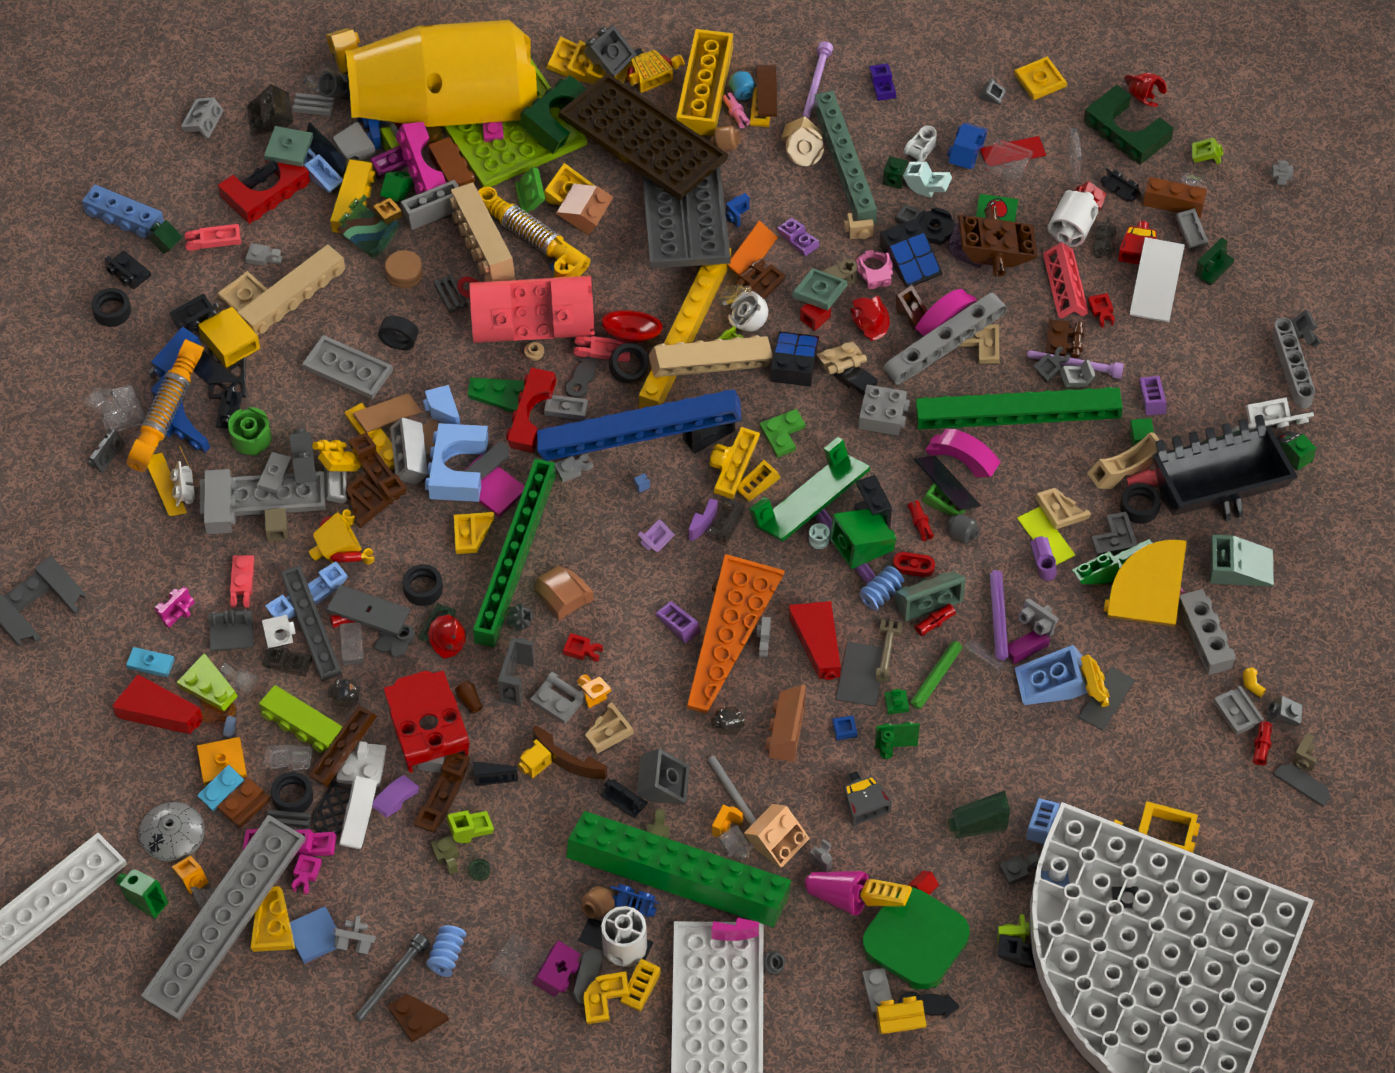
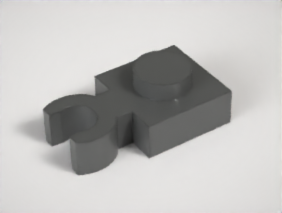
[1034,346,1070,383]

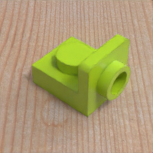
[1192,138,1223,164]
[997,914,1030,944]

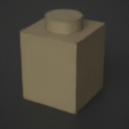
[265,508,289,542]

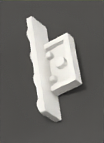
[1232,397,1314,433]

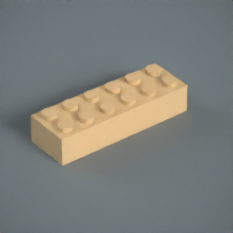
[449,183,516,282]

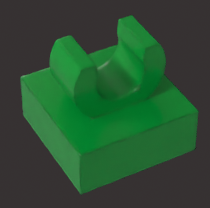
[884,689,909,715]

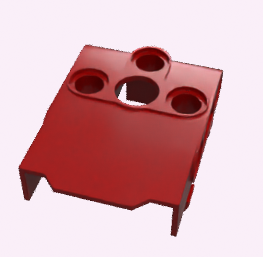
[384,670,470,773]

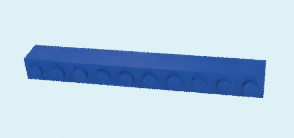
[537,389,742,461]

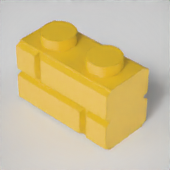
[875,996,926,1034]

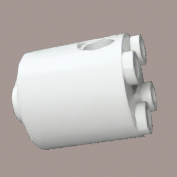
[1048,190,1099,247]
[601,906,647,967]

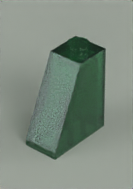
[948,791,1010,839]

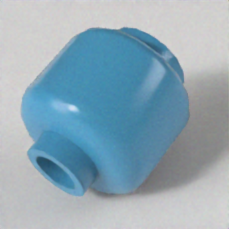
[729,71,757,100]

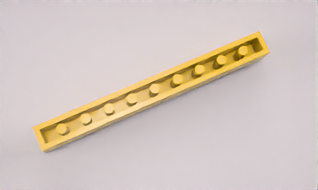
[639,248,731,409]

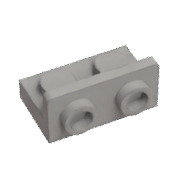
[181,97,223,138]

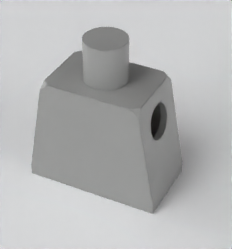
[333,122,376,167]

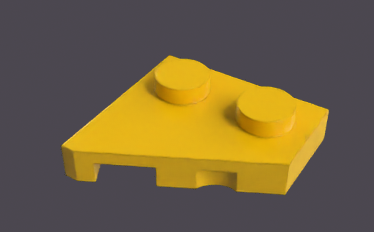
[454,512,494,554]

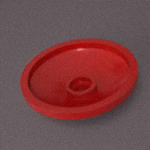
[602,310,662,343]

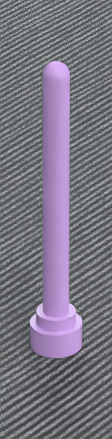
[803,41,833,119]
[1026,350,1124,379]

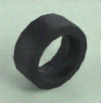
[92,288,131,327]
[378,315,419,351]
[609,343,649,384]
[1120,483,1161,524]
[402,564,443,606]
[271,772,313,813]

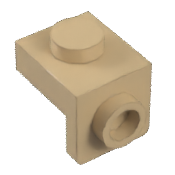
[844,213,874,239]

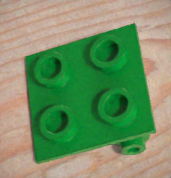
[875,722,920,759]

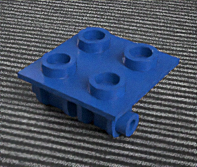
[611,884,660,917]

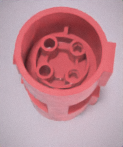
[470,276,595,343]

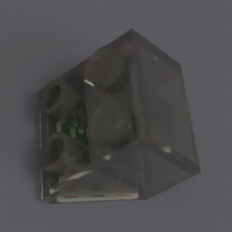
[247,84,293,136]

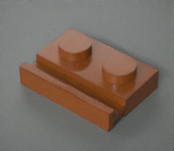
[217,778,271,828]

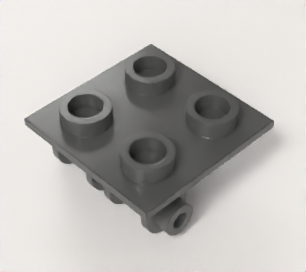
[208,609,253,651]

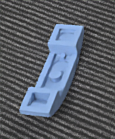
[265,561,348,619]

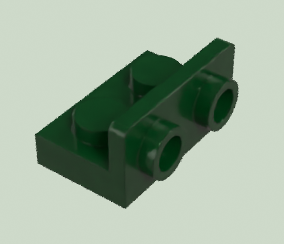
[1195,237,1234,285]

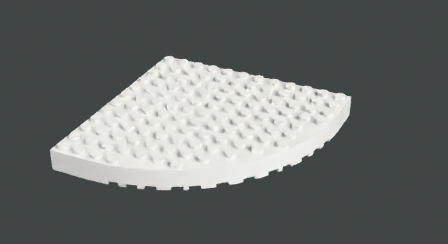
[1030,802,1314,1073]

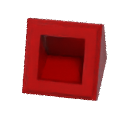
[908,871,939,895]

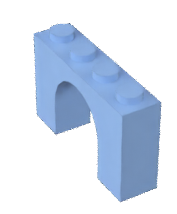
[425,423,489,502]

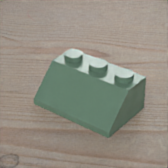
[895,571,965,622]

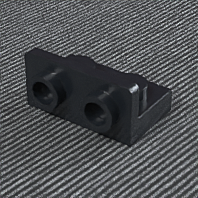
[105,250,151,290]

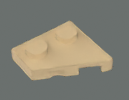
[1035,488,1091,530]
[585,702,634,754]

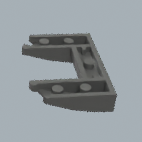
[0,556,86,646]

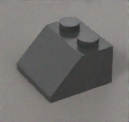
[637,748,690,804]

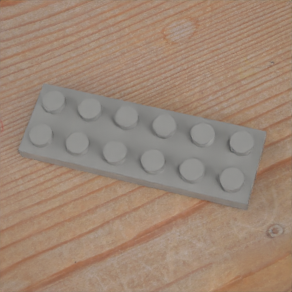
[200,471,326,518]

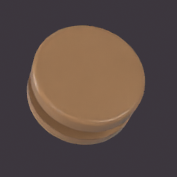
[385,250,423,289]

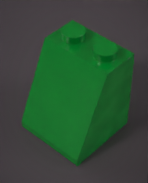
[830,509,897,569]

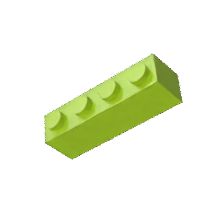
[259,685,343,753]

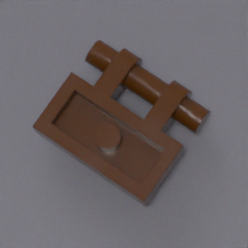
[734,258,786,300]
[1045,319,1084,359]

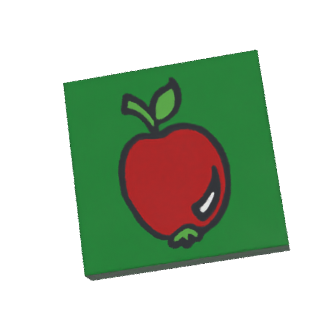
[976,194,1019,222]

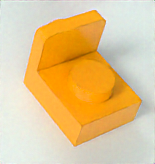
[712,805,743,839]
[172,855,208,894]

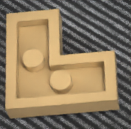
[959,324,1000,364]

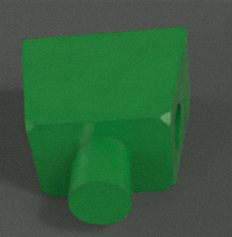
[116,869,169,919]

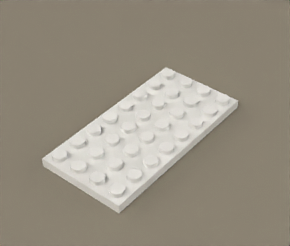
[671,921,764,1073]

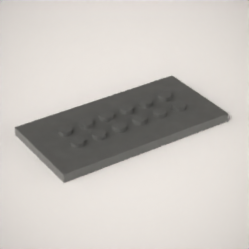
[642,167,731,268]

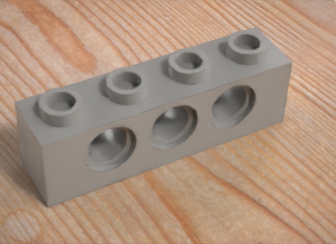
[1178,589,1236,675]

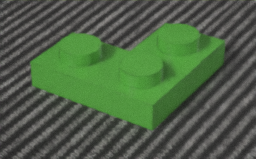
[760,409,805,458]

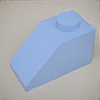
[423,385,460,424]

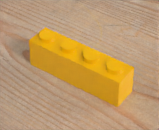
[330,159,376,233]

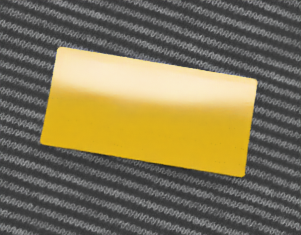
[148,446,198,516]

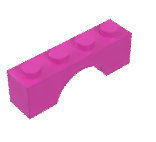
[396,122,446,194]

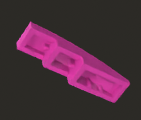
[243,829,337,856]

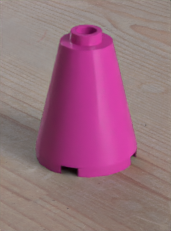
[805,871,869,915]

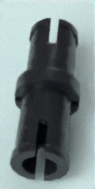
[241,160,280,189]

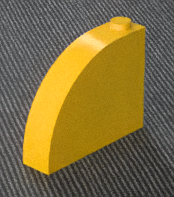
[1104,540,1187,627]

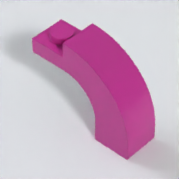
[915,289,977,336]
[925,429,1001,477]

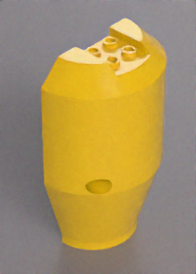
[345,20,537,127]

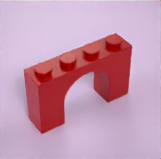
[218,153,310,224]

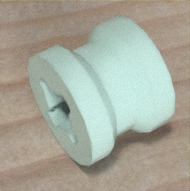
[809,523,830,549]

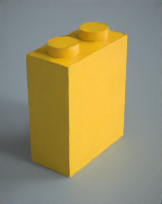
[198,307,260,368]

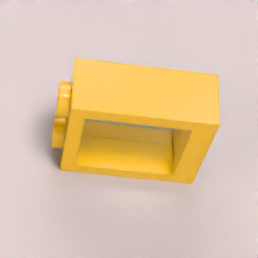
[1138,801,1200,853]

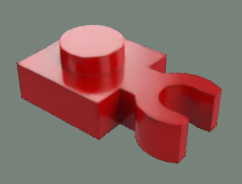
[1088,293,1115,328]
[563,633,603,662]

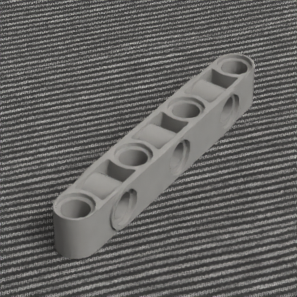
[883,293,1007,385]

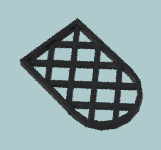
[313,781,351,834]

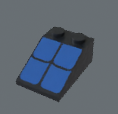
[879,219,942,288]
[771,331,819,387]

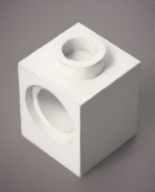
[262,615,296,648]

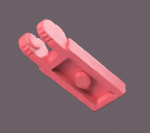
[185,224,241,251]
[573,336,631,362]
[230,555,255,608]

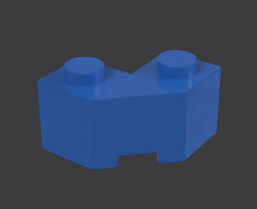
[947,122,988,169]

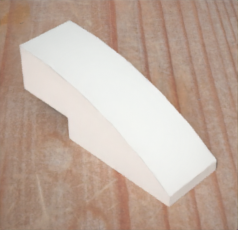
[339,776,377,850]

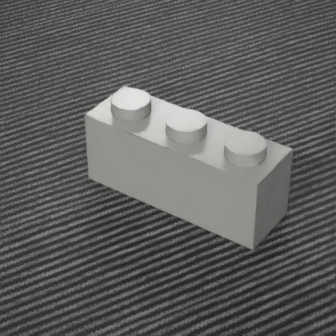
[401,180,459,230]
[390,417,428,485]
[204,469,236,534]

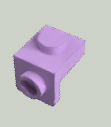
[638,519,675,552]

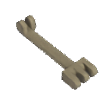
[875,619,903,683]

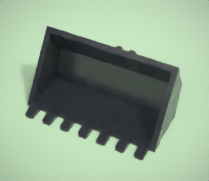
[1152,415,1298,521]

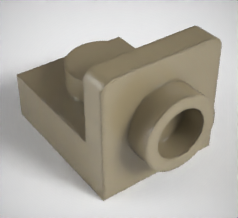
[1292,733,1317,772]

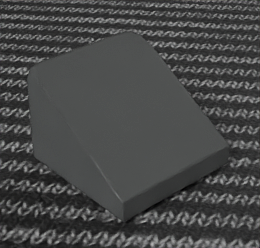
[978,79,1006,105]

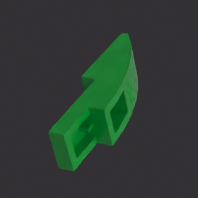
[1072,539,1152,584]

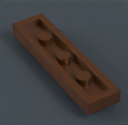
[309,705,377,787]

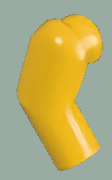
[1243,667,1266,698]

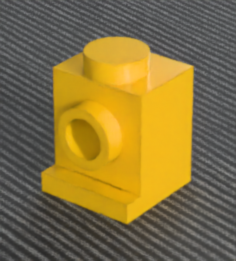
[517,739,552,778]

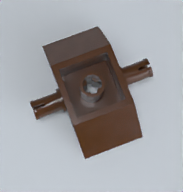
[958,206,1038,277]

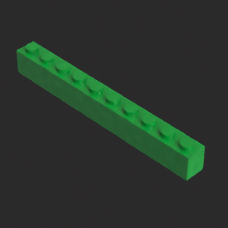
[915,387,1123,430]
[473,458,556,648]

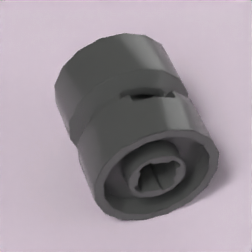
[318,72,350,99]

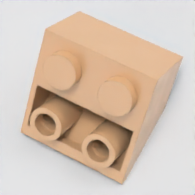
[744,804,810,868]

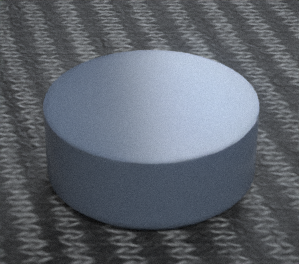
[223,715,237,738]

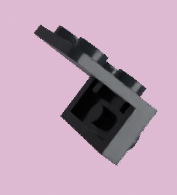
[169,293,220,333]

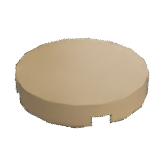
[786,128,824,166]

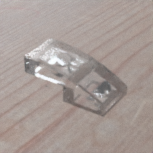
[1180,172,1203,187]
[263,745,312,770]

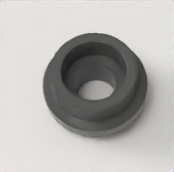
[763,951,785,974]

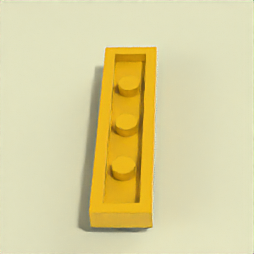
[344,403,395,470]

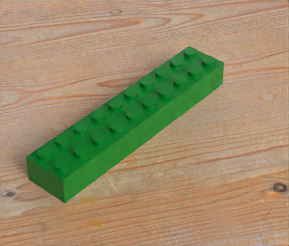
[566,811,791,928]

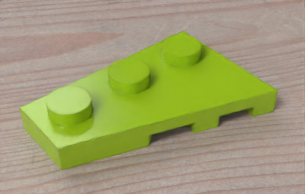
[176,653,238,712]

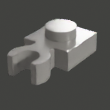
[555,454,593,483]
[757,617,771,657]

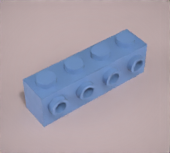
[82,184,164,238]

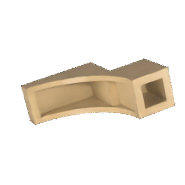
[1087,433,1159,489]

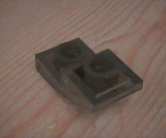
[262,647,312,677]

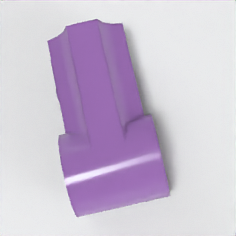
[1030,536,1057,581]

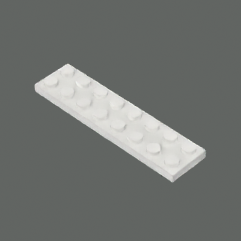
[0,833,127,966]

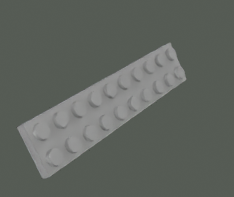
[141,815,306,1021]

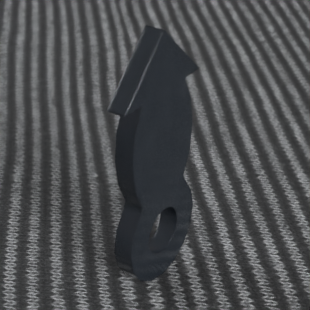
[898,991,959,1019]

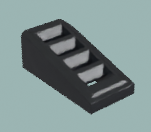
[473,762,518,786]

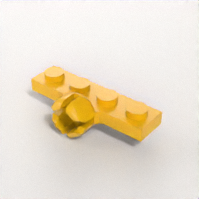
[709,427,760,499]

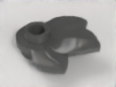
[374,624,415,658]

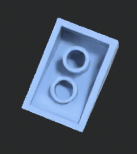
[1015,645,1088,705]

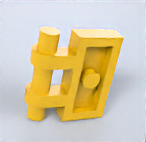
[312,440,361,471]
[1080,654,1110,707]

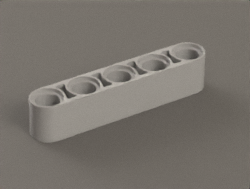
[1272,318,1315,409]

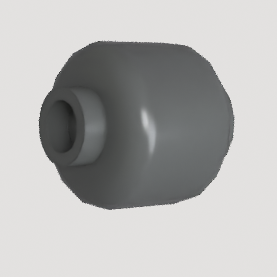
[947,514,980,544]

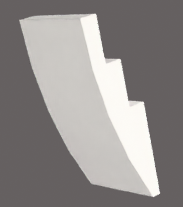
[1130,237,1185,323]

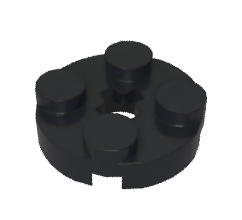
[916,208,955,245]

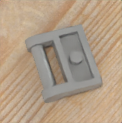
[530,672,585,724]

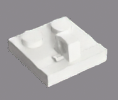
[336,741,387,787]

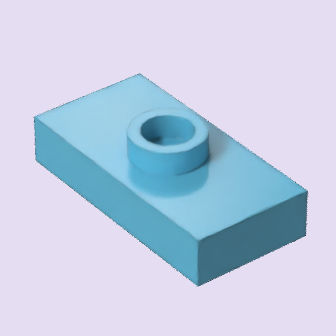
[126,647,174,678]

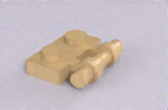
[816,341,867,375]

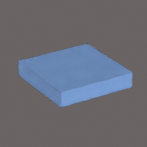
[290,906,337,964]

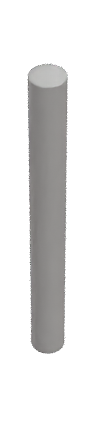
[708,756,756,826]

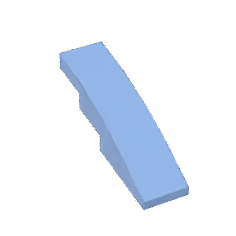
[303,148,343,193]

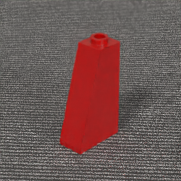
[789,601,841,680]
[112,674,203,734]

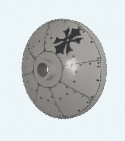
[138,802,205,862]

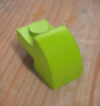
[446,810,494,843]

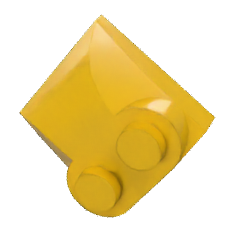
[544,163,595,206]

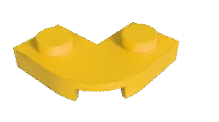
[584,971,630,1024]

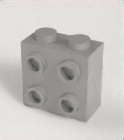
[859,385,910,436]

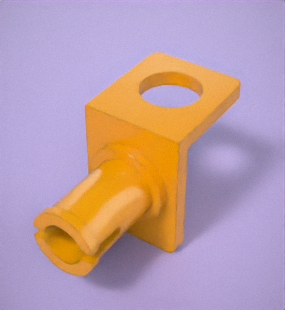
[577,674,611,708]

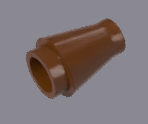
[455,681,483,714]

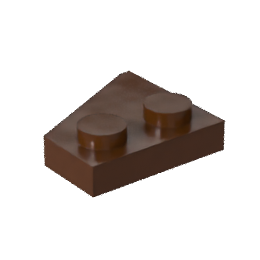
[346,475,390,528]
[387,994,449,1043]

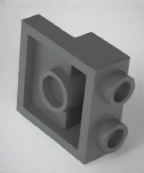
[583,25,637,77]

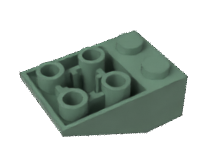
[1209,534,1274,587]

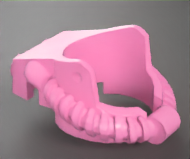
[855,250,893,289]

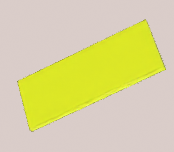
[1017,507,1076,565]

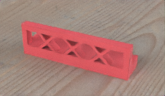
[1043,242,1089,319]

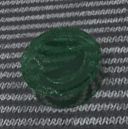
[468,859,491,881]

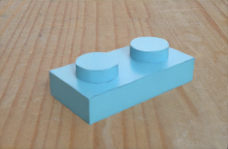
[197,765,244,811]

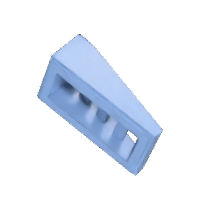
[1027,798,1060,844]

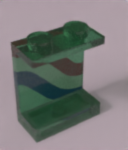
[337,195,401,259]

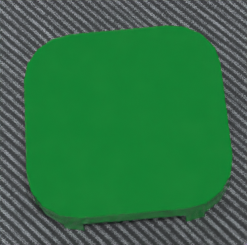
[863,887,970,991]

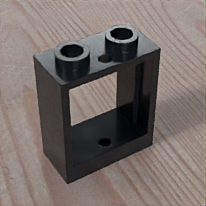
[683,422,735,454]

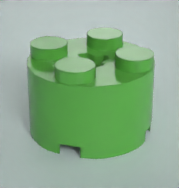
[228,407,272,456]

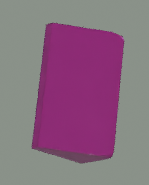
[370,146,408,180]
[1008,631,1050,665]

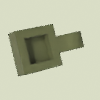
[647,809,670,839]
[430,835,459,875]

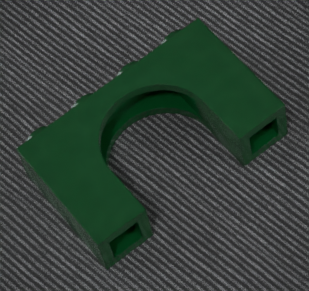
[518,75,587,154]
[1083,85,1174,165]

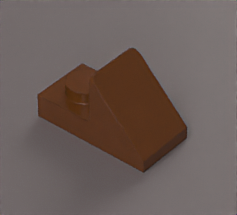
[895,285,928,330]

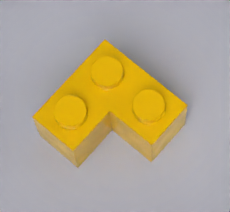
[325,28,360,73]

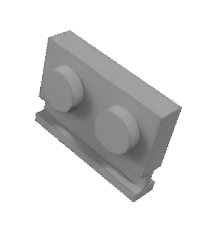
[1213,686,1264,736]

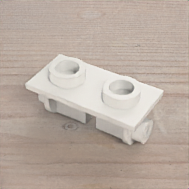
[170,461,195,506]

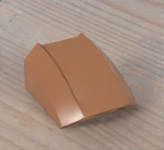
[534,565,594,621]

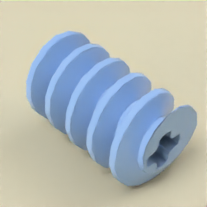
[859,566,904,611]
[426,925,467,977]

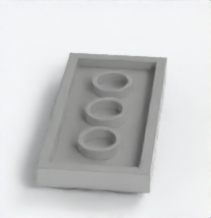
[302,335,393,400]

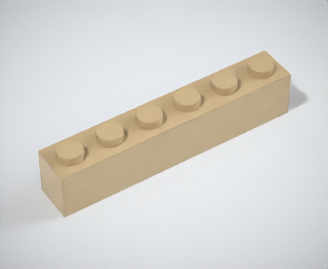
[238,244,345,336]
[649,335,773,377]

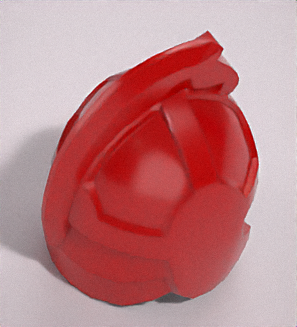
[1124,73,1167,107]
[850,296,890,341]

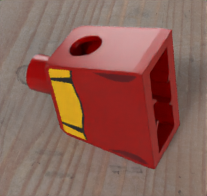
[1118,221,1157,265]

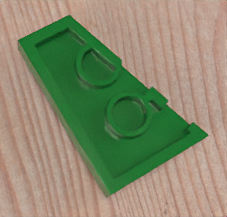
[468,377,525,412]

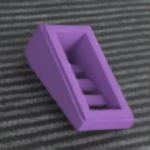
[1139,376,1166,415]
[655,601,701,643]

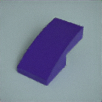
[869,63,896,101]

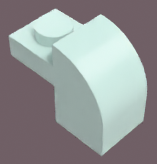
[903,162,952,197]

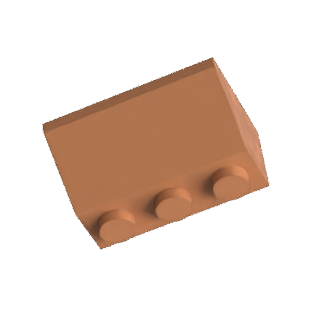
[765,685,806,762]

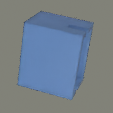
[634,473,650,493]

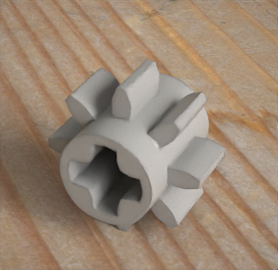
[1271,160,1293,185]

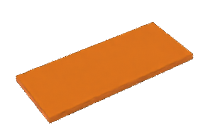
[727,220,778,275]

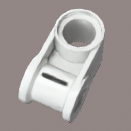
[903,126,936,162]

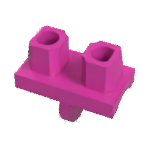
[155,586,195,628]

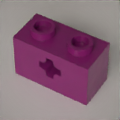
[532,940,581,997]

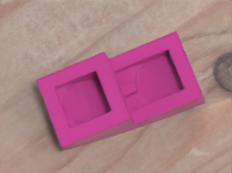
[711,918,759,941]

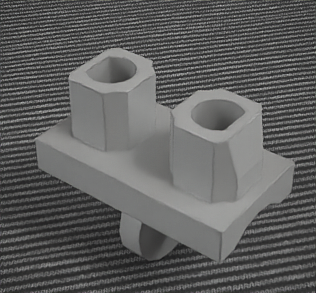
[1018,599,1059,637]
[332,915,376,954]

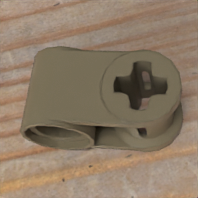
[822,259,858,286]

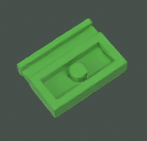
[515,167,546,213]

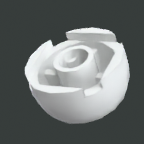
[728,291,769,332]

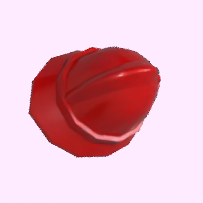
[428,615,466,659]

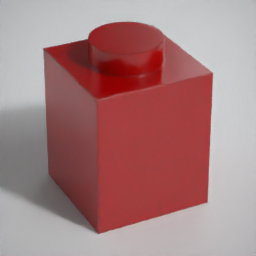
[800,303,831,331]

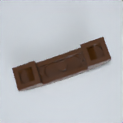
[756,65,777,117]
[348,432,407,499]
[533,725,608,779]
[414,753,470,833]

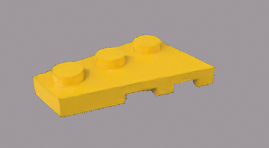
[250,886,295,952]

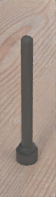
[355,933,430,1022]

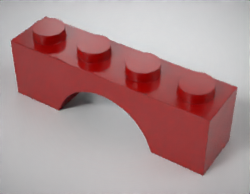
[506,367,557,453]

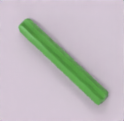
[911,641,962,709]

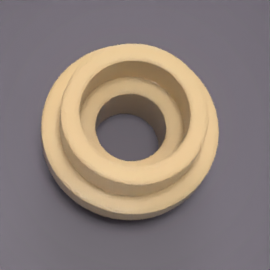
[524,342,544,361]

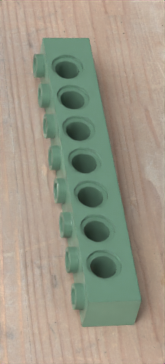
[814,91,877,224]

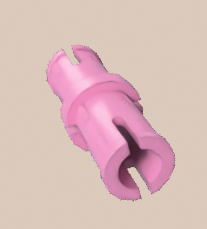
[722,92,750,128]

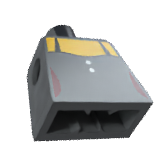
[844,771,892,826]

